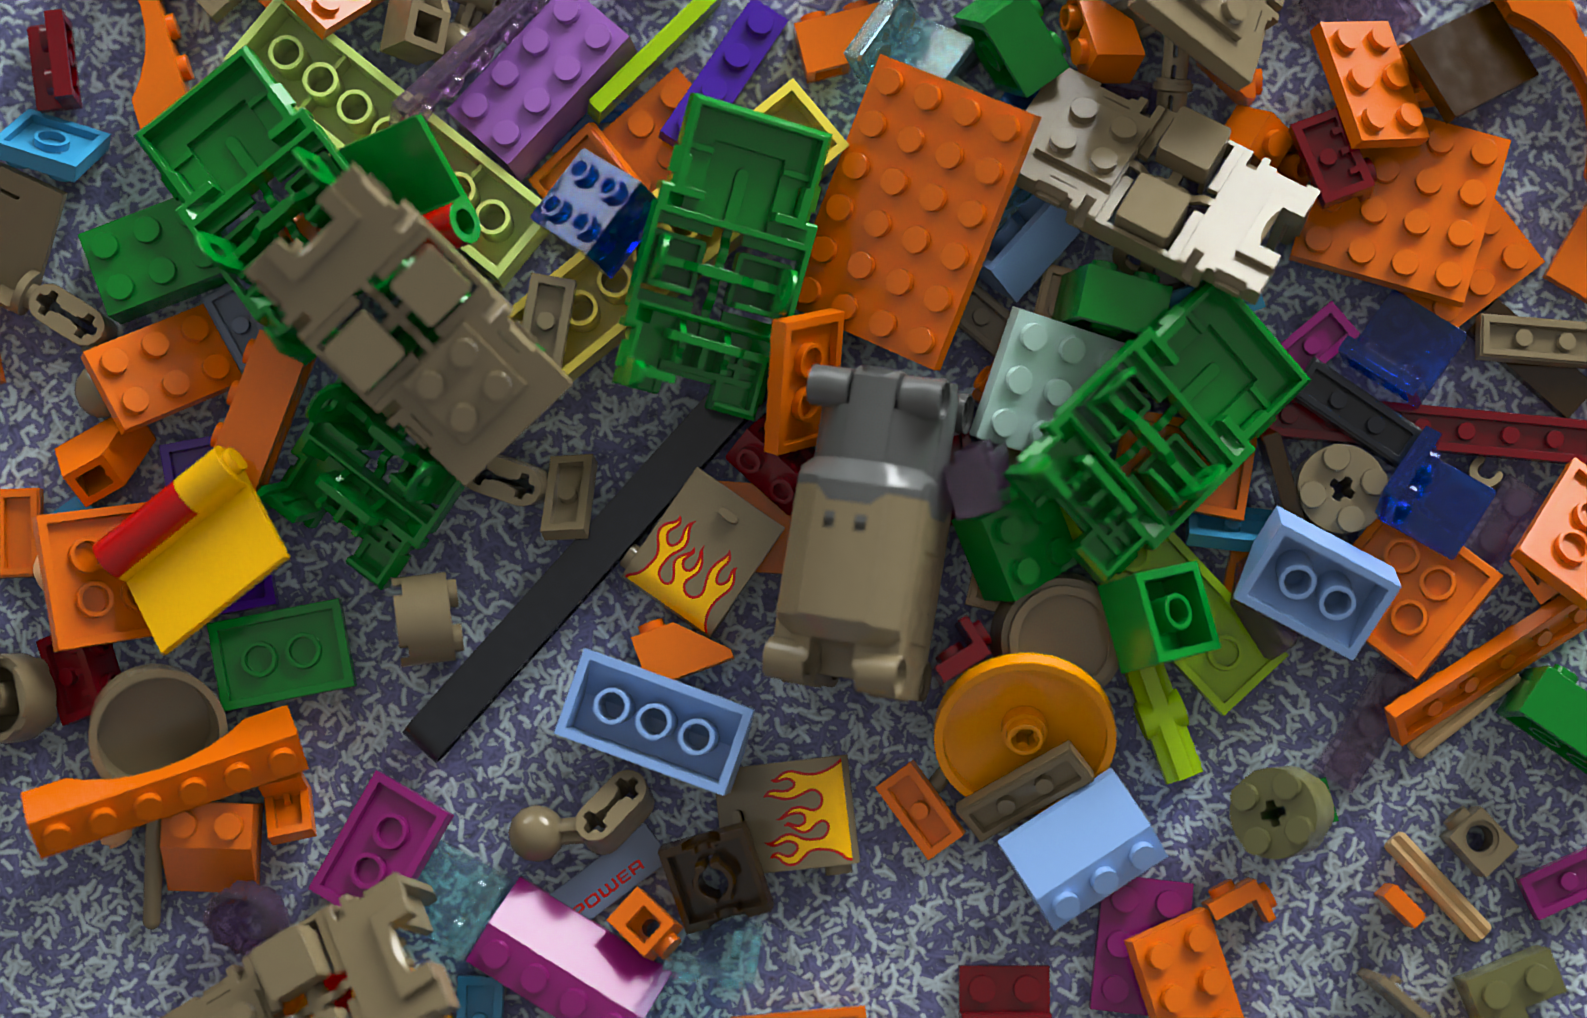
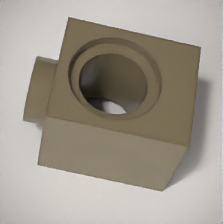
[1439,806,1519,878]

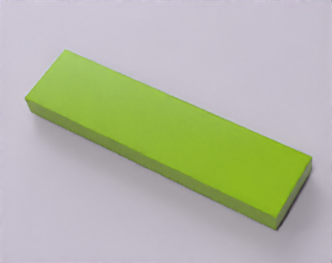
[587,0,722,124]

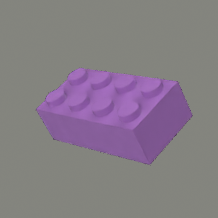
[446,0,638,182]

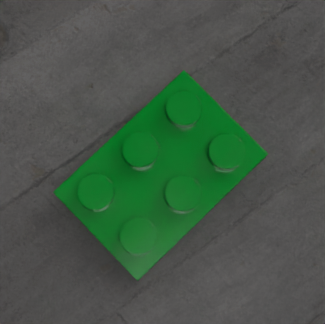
[207,598,357,712]

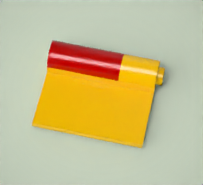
[93,445,290,655]

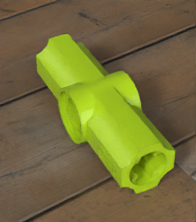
[1125,664,1203,784]

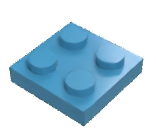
[0,108,111,182]

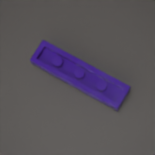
[658,0,789,147]

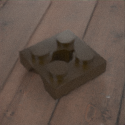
[657,821,774,935]

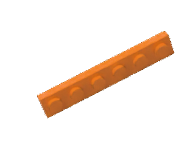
[1384,595,1587,746]

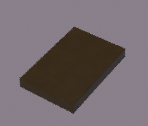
[1400,1,1539,124]

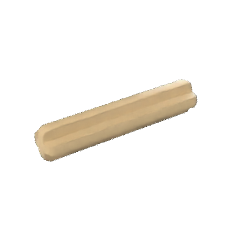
[1406,673,1521,759]
[1384,832,1492,942]

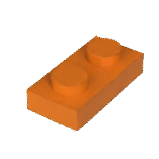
[875,760,966,861]

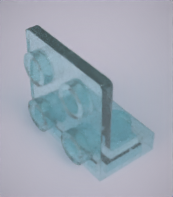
[843,0,975,86]
[417,840,513,963]
[663,920,764,990]

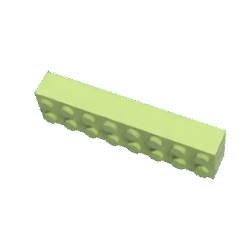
[224,0,559,288]

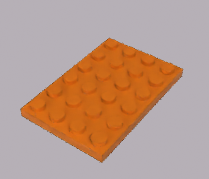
[796,54,1042,371]

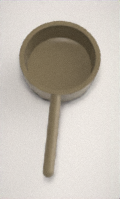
[929,571,1119,794]
[88,663,228,930]

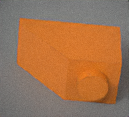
[631,618,735,680]

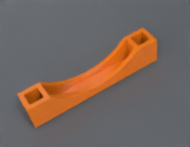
[131,0,194,130]
[1490,0,1587,182]
[21,704,309,859]

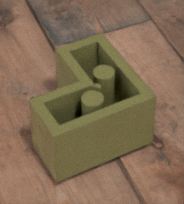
[1453,945,1567,1018]

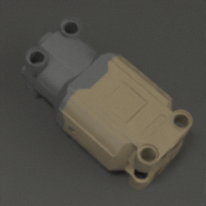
[762,364,974,702]

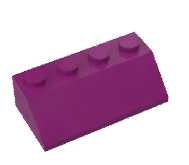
[465,876,673,1018]

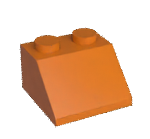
[160,802,264,894]

